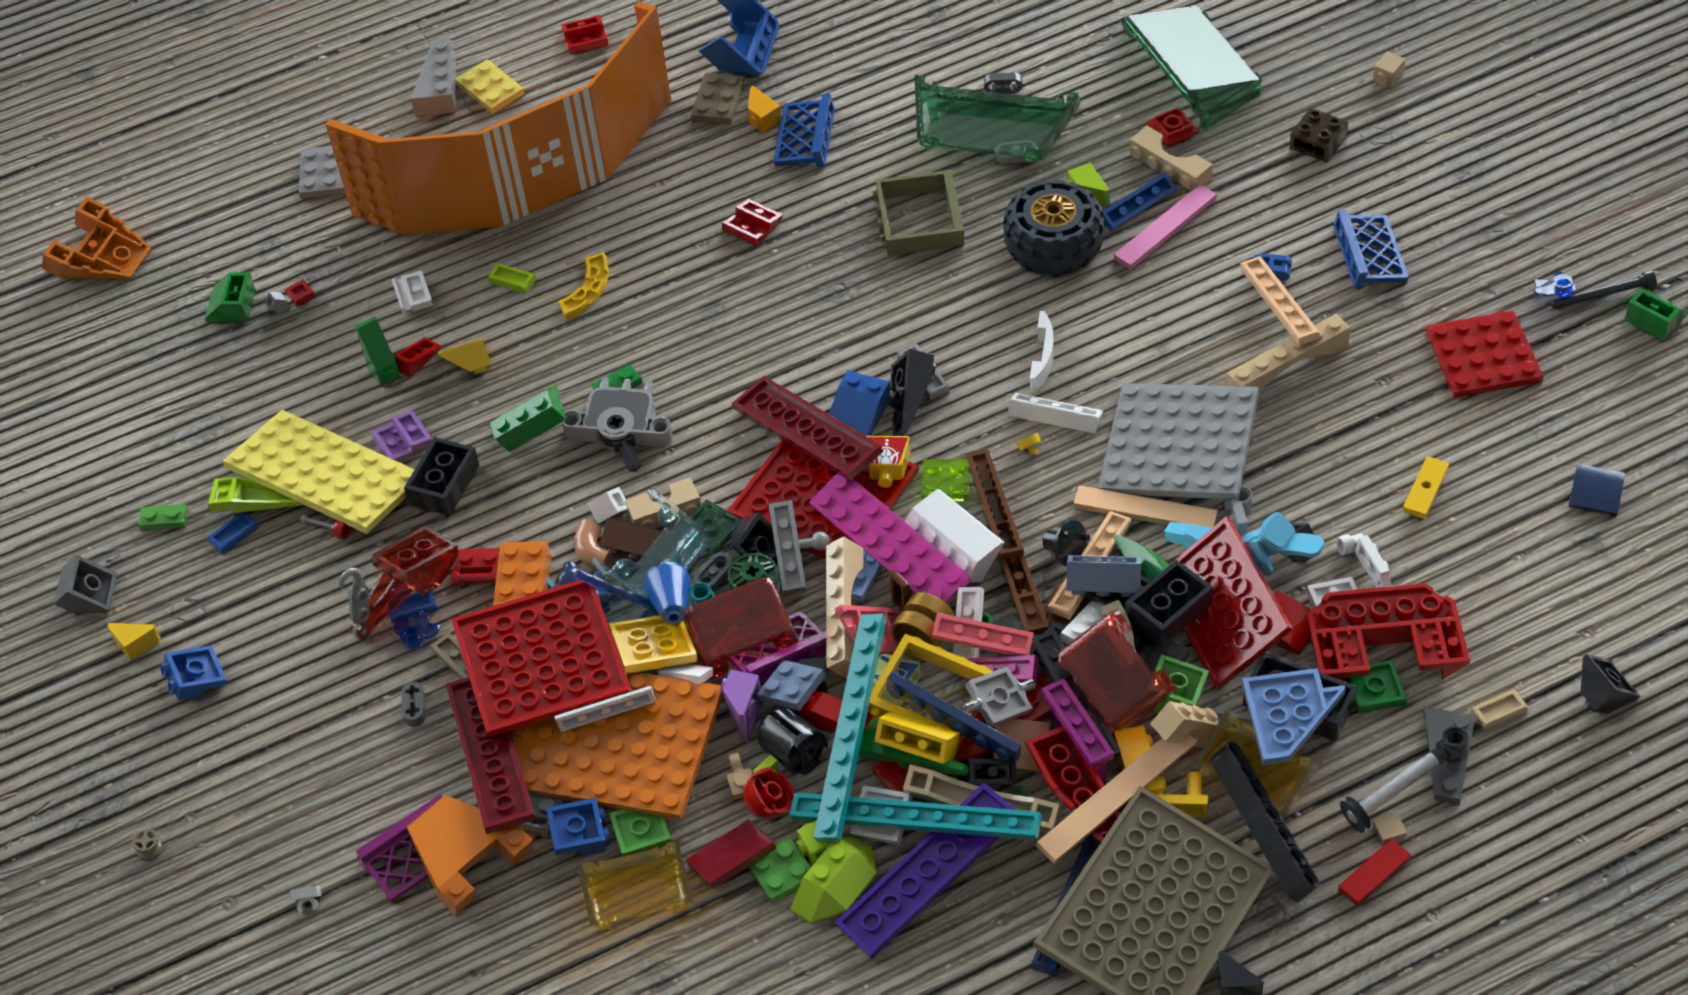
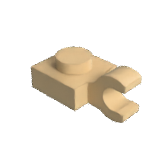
[726,753,753,800]

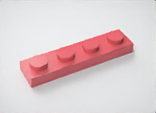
[932,613,1034,656]

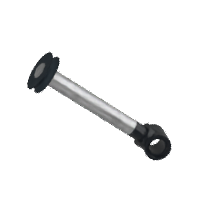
[1340,726,1469,833]

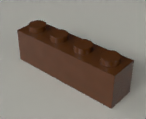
[600,518,701,570]

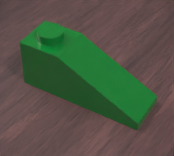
[355,316,400,386]

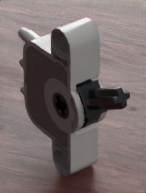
[562,377,673,472]

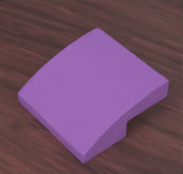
[372,410,432,463]

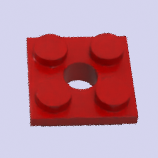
[1146,107,1199,147]

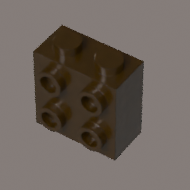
[1289,107,1349,163]

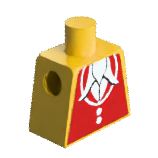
[866,436,911,488]

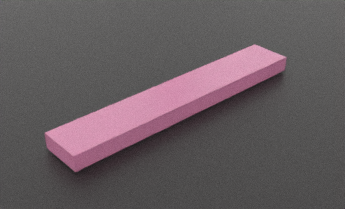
[1114,184,1217,270]

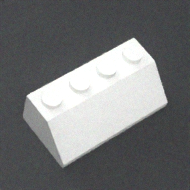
[905,489,1005,582]

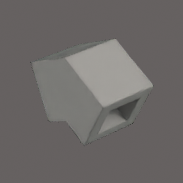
[264,292,289,315]

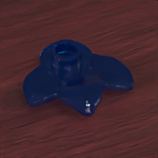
[1534,271,1575,298]
[393,611,441,649]

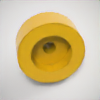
[1016,433,1041,456]

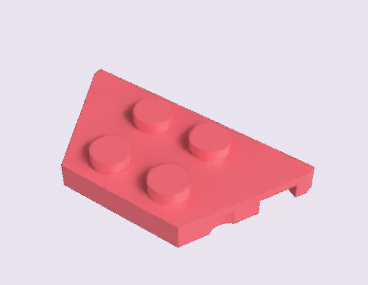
[834,605,901,656]

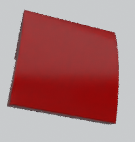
[561,15,609,54]
[722,199,783,246]
[1274,591,1311,655]

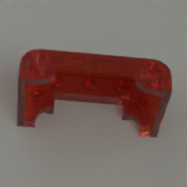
[685,577,799,681]

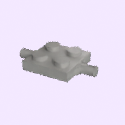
[962,667,1036,727]

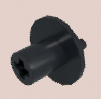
[1043,520,1090,567]

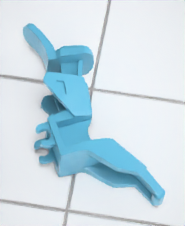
[1163,512,1325,576]

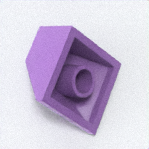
[721,670,763,743]

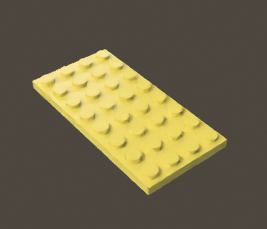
[223,410,415,534]

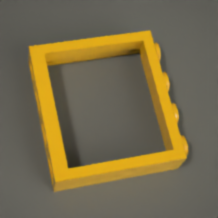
[868,634,994,752]

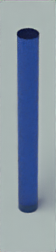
[574,569,658,613]

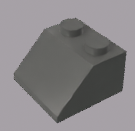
[54,554,118,614]

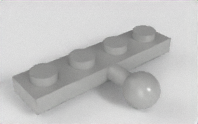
[769,500,830,594]

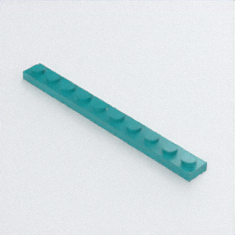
[813,613,887,842]
[789,792,1042,840]

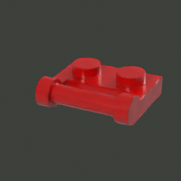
[451,548,500,586]

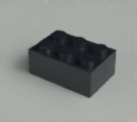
[404,437,480,516]
[1126,559,1213,647]

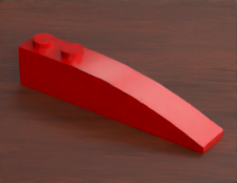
[1025,726,1120,844]

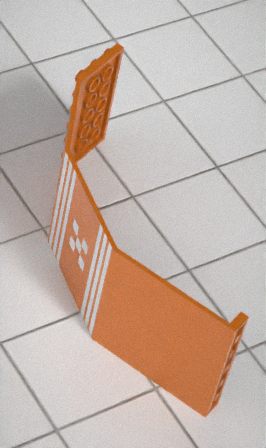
[325,1,671,235]

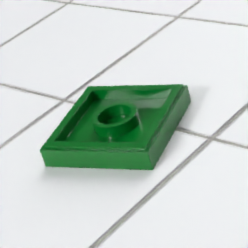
[1345,660,1407,714]

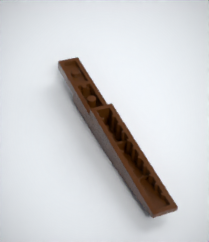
[966,449,1049,636]

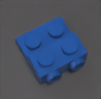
[160,645,227,701]
[546,798,610,856]

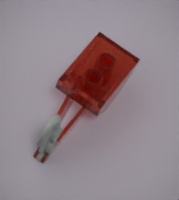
[338,526,458,640]

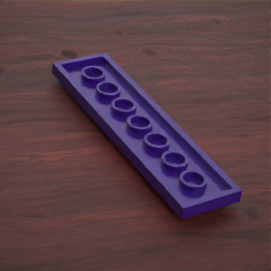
[835,783,1015,959]

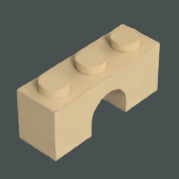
[625,477,702,529]
[1150,701,1223,748]

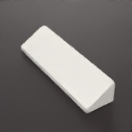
[1008,393,1103,434]
[554,686,656,732]

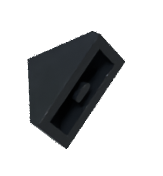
[1217,950,1264,995]

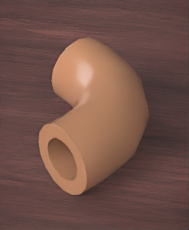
[574,519,613,574]

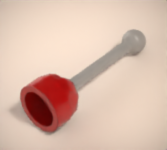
[300,515,352,539]

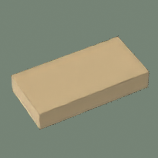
[1470,689,1528,731]

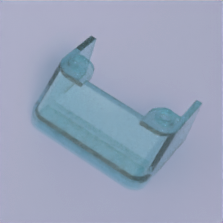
[591,487,710,608]

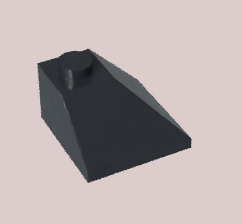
[732,512,778,564]
[1580,654,1641,714]

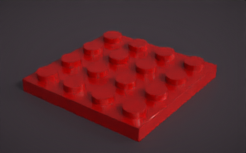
[1425,310,1544,398]

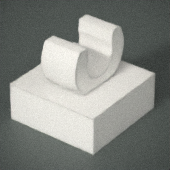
[290,886,322,912]

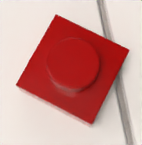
[285,279,315,307]

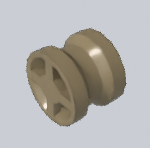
[132,829,163,861]

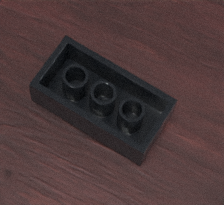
[1243,652,1358,741]

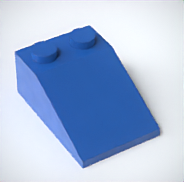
[829,370,891,436]

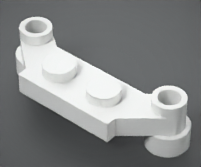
[1336,534,1392,588]

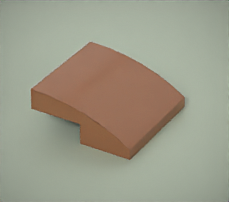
[992,719,1050,774]

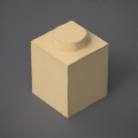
[1373,51,1405,89]

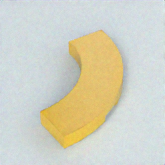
[558,252,609,321]

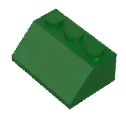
[490,385,566,452]

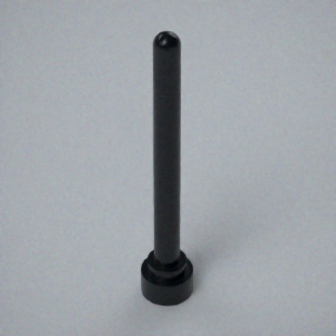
[1550,270,1657,309]

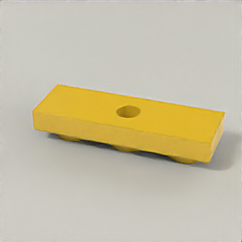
[1402,456,1450,519]

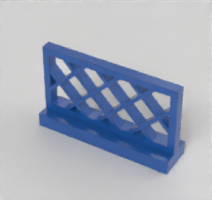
[773,94,835,167]
[1333,210,1409,288]

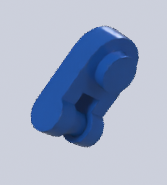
[1252,254,1292,281]

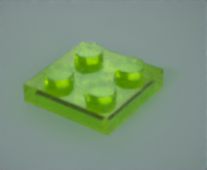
[922,459,969,501]

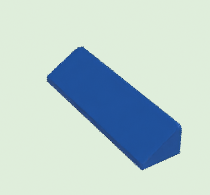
[1103,172,1177,231]

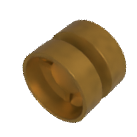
[891,592,955,646]

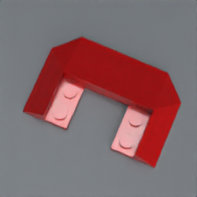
[1307,583,1470,681]

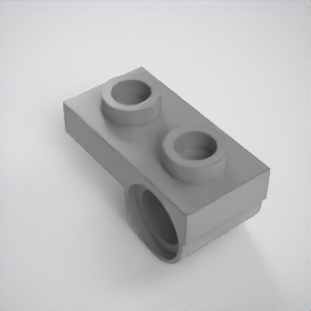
[1223,486,1252,537]

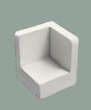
[587,487,627,523]

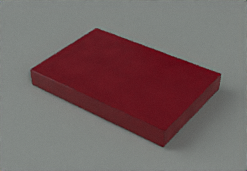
[685,819,776,889]

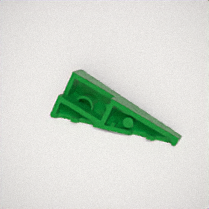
[858,719,969,776]

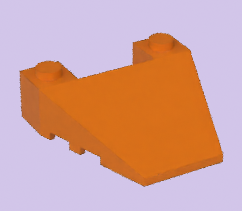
[42,196,151,279]
[407,795,533,916]

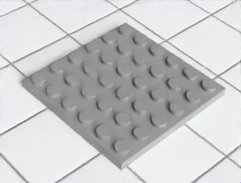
[1098,383,1259,499]

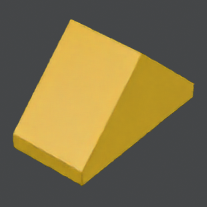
[107,623,161,661]

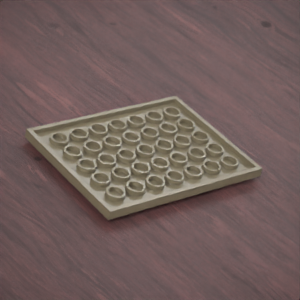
[1033,786,1273,995]

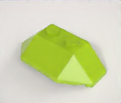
[790,835,877,925]

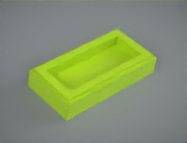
[488,263,536,294]

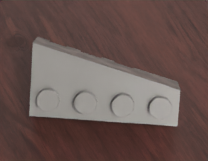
[411,40,456,117]

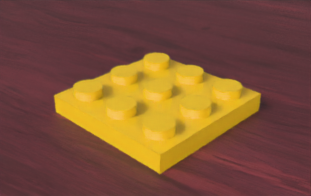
[609,615,697,674]

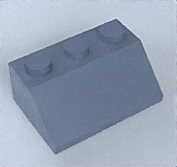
[1066,555,1141,597]

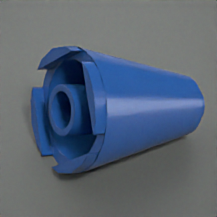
[643,562,691,625]

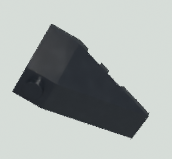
[890,348,936,436]

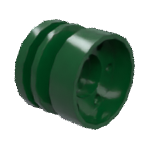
[728,553,781,618]

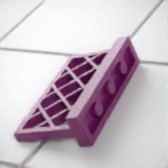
[719,611,827,686]
[1041,679,1114,785]
[356,794,442,902]

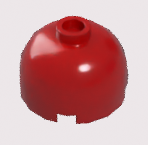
[743,767,795,820]

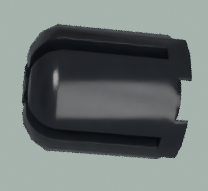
[757,707,828,775]

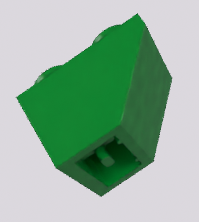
[205,272,256,322]
[1625,289,1688,341]

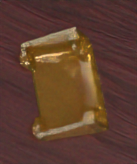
[1194,711,1319,817]
[577,841,693,931]

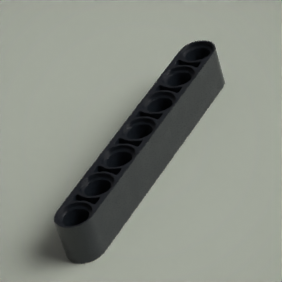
[1210,741,1320,902]

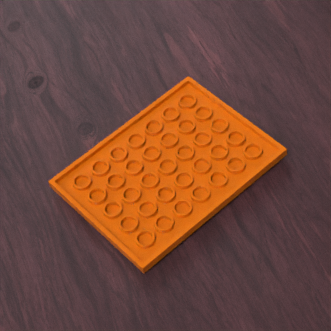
[511,672,724,820]

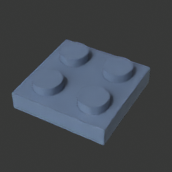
[757,660,825,711]

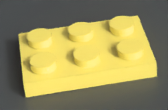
[455,59,525,114]

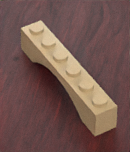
[1226,314,1350,393]
[826,536,864,679]
[903,765,1060,833]

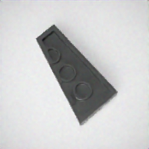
[1423,706,1475,805]

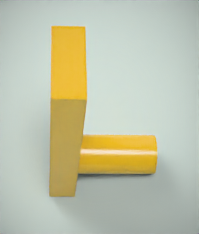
[1155,772,1208,818]

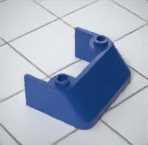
[698,0,779,76]

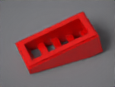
[394,337,441,377]

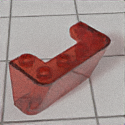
[1058,609,1178,731]

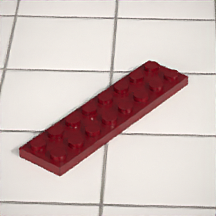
[731,376,884,481]
[446,677,536,834]

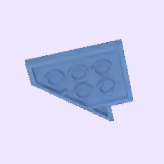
[1242,668,1345,765]

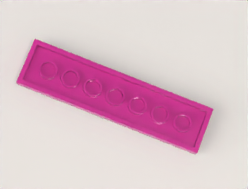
[809,473,972,605]

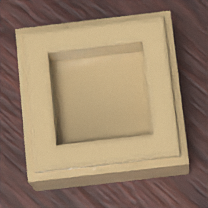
[1372,812,1407,845]

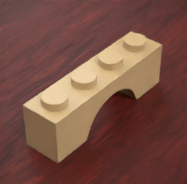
[1130,126,1213,191]

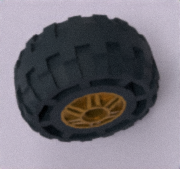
[1003,179,1104,276]

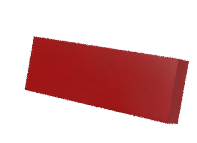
[1338,838,1411,907]

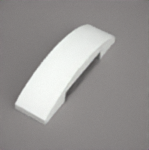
[1030,311,1054,393]

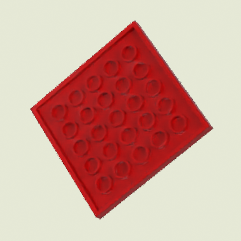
[727,439,919,560]
[451,577,632,738]

